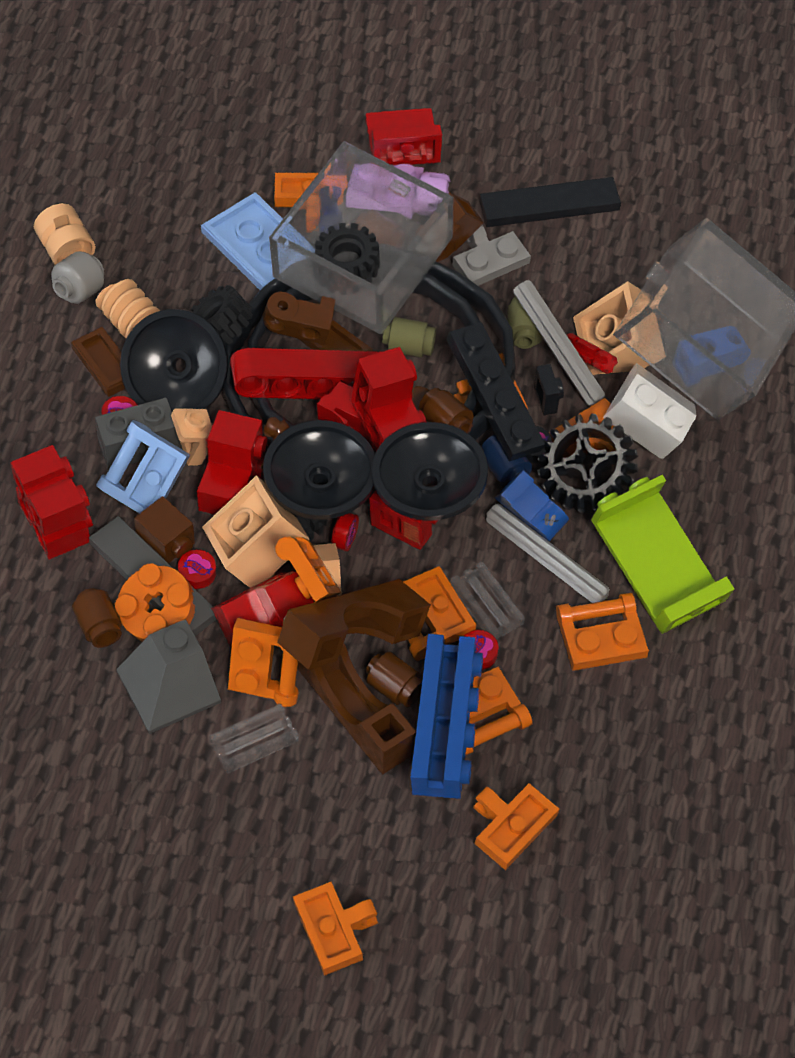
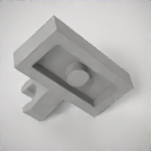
[452,225,531,286]

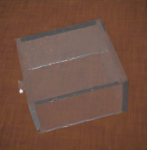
[269,141,454,334]
[613,217,795,420]

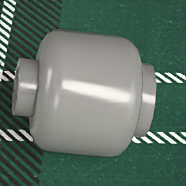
[51,251,104,304]

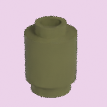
[507,297,543,349]
[382,317,437,358]

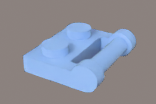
[96,420,190,514]

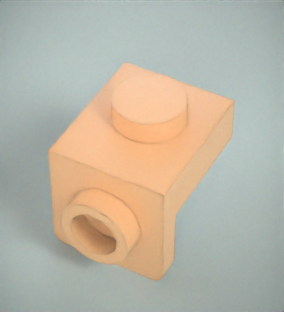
[171,409,212,466]

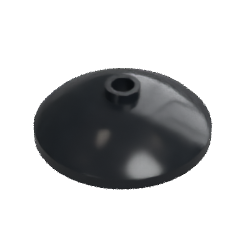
[120,309,229,412]
[263,420,375,520]
[372,422,488,521]

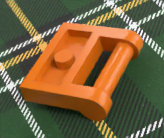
[275,537,341,602]
[404,566,476,661]
[556,592,649,671]
[228,618,299,707]
[465,667,533,756]

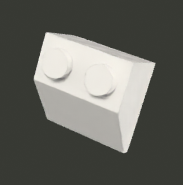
[603,363,697,459]

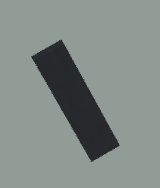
[479,177,621,228]

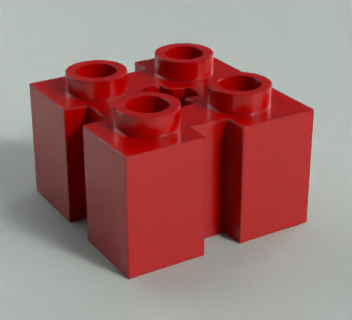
[10,445,93,559]

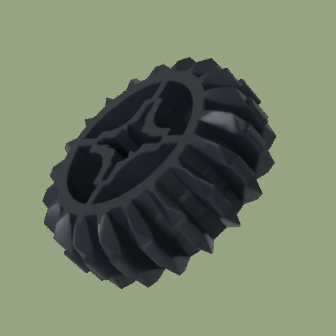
[537,413,639,514]

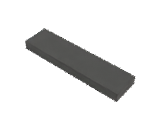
[89,516,217,636]

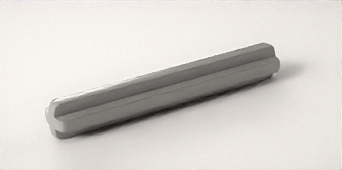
[513,280,605,406]
[486,504,610,603]

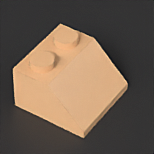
[573,281,667,375]
[202,475,310,588]

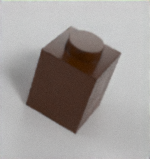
[134,496,195,564]

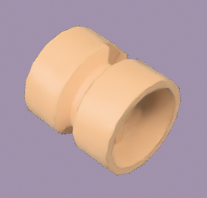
[34,203,96,265]

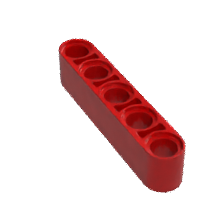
[230,348,380,399]

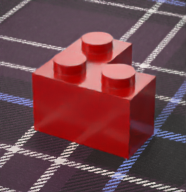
[351,347,427,451]
[197,410,267,515]
[211,571,315,649]

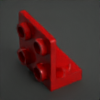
[366,108,442,165]

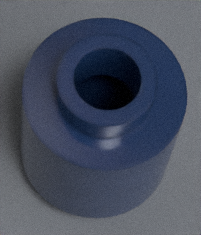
[481,434,532,487]

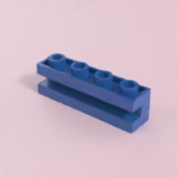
[411,634,483,799]

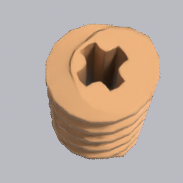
[95,279,160,338]

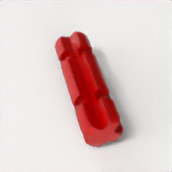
[567,333,618,374]

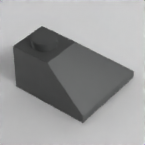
[116,619,221,734]

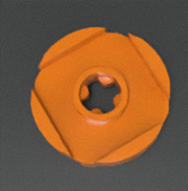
[115,563,195,641]

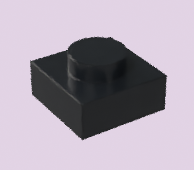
[534,364,564,416]

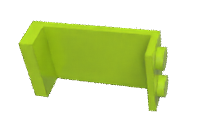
[591,474,735,634]

